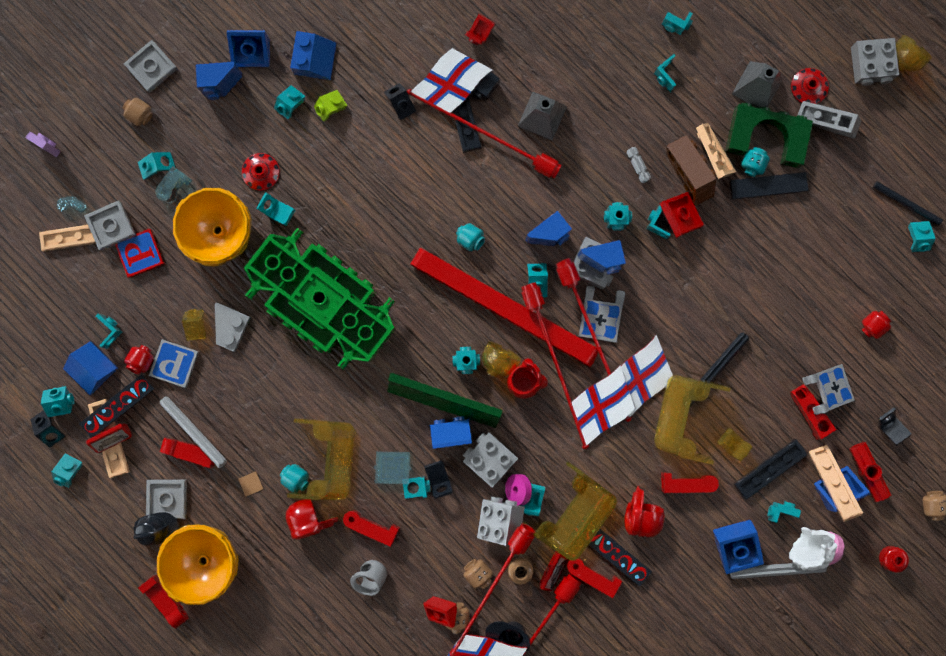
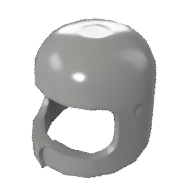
[350,560,387,596]

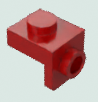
[465,14,496,45]

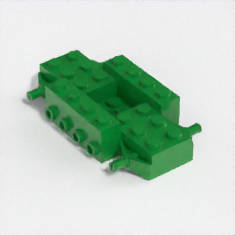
[244,228,395,370]

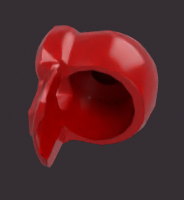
[507,358,548,399]
[624,486,665,538]
[285,499,338,540]

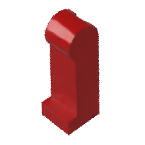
[790,384,836,440]
[160,438,219,468]
[661,472,719,493]
[343,510,400,547]
[567,557,622,598]
[138,574,189,629]

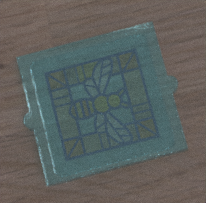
[374,451,412,484]

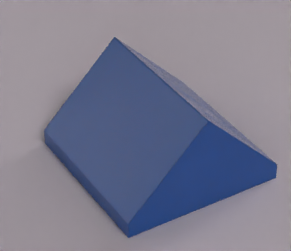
[226,30,270,67]
[63,341,118,395]
[814,466,870,512]

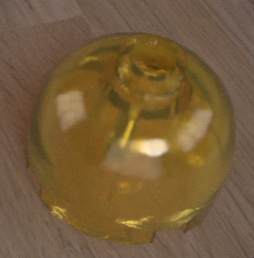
[896,35,932,72]
[482,341,521,377]

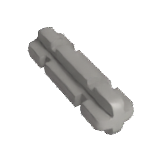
[627,147,651,183]

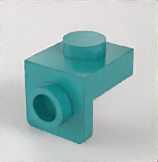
[661,12,693,35]
[274,85,306,119]
[908,221,936,252]
[51,453,82,488]
[521,484,545,516]
[767,501,801,523]

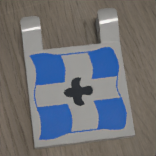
[579,286,625,342]
[803,364,854,415]

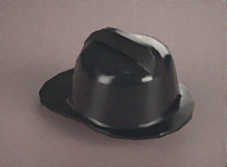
[133,512,179,546]
[485,621,530,652]

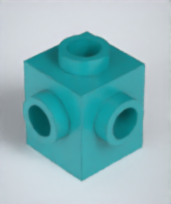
[604,202,632,231]
[453,347,480,374]
[41,386,75,417]

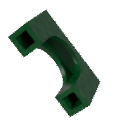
[725,103,813,168]

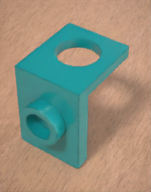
[654,54,676,92]
[138,152,176,180]
[256,192,296,226]
[647,205,671,239]
[527,263,548,297]
[95,313,122,349]
[402,476,431,499]

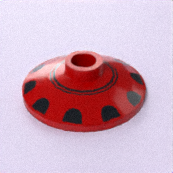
[791,68,829,104]
[242,153,280,191]

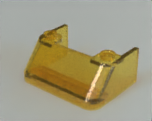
[654,375,731,465]
[287,418,355,500]
[523,462,617,561]

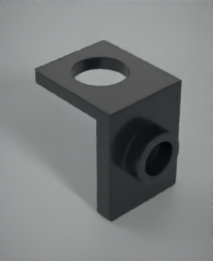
[384,83,416,120]
[878,407,912,446]
[30,410,65,447]
[424,460,453,499]

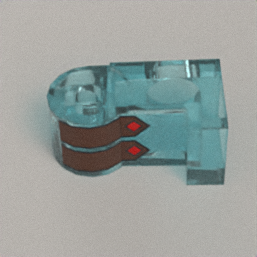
[155,166,192,203]

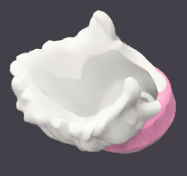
[789,527,845,571]

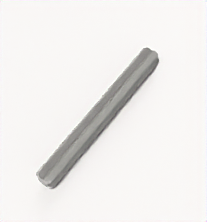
[160,396,227,468]
[730,563,827,579]

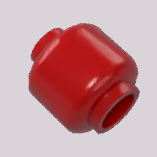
[862,311,892,339]
[124,345,154,375]
[879,546,909,573]

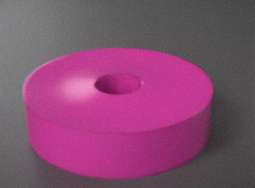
[505,474,532,506]

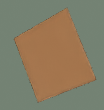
[238,471,263,497]

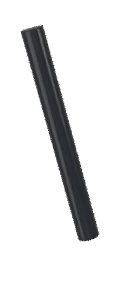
[873,181,943,226]

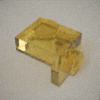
[182,309,207,341]
[717,428,752,461]

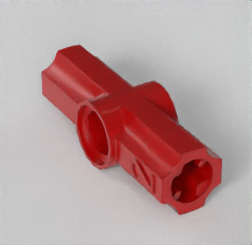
[849,442,891,502]

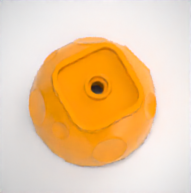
[173,188,252,266]
[157,524,238,605]

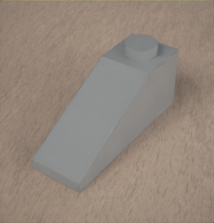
[798,101,862,138]

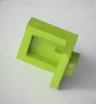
[314,90,347,121]

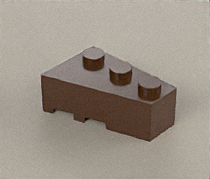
[666,135,717,206]

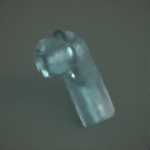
[56,196,87,213]

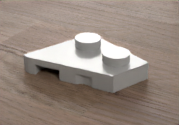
[215,302,251,352]

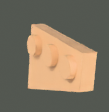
[696,123,736,179]

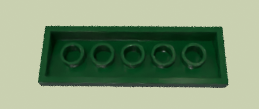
[387,373,503,428]

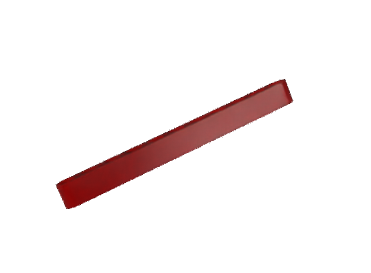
[410,248,599,367]

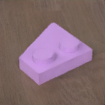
[25,131,60,157]

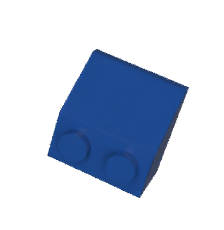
[290,31,337,80]
[196,62,242,100]
[525,211,572,246]
[577,240,626,275]
[430,416,472,449]
[713,520,764,574]

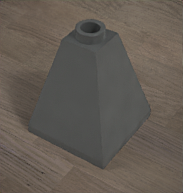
[732,61,783,108]
[518,92,567,141]

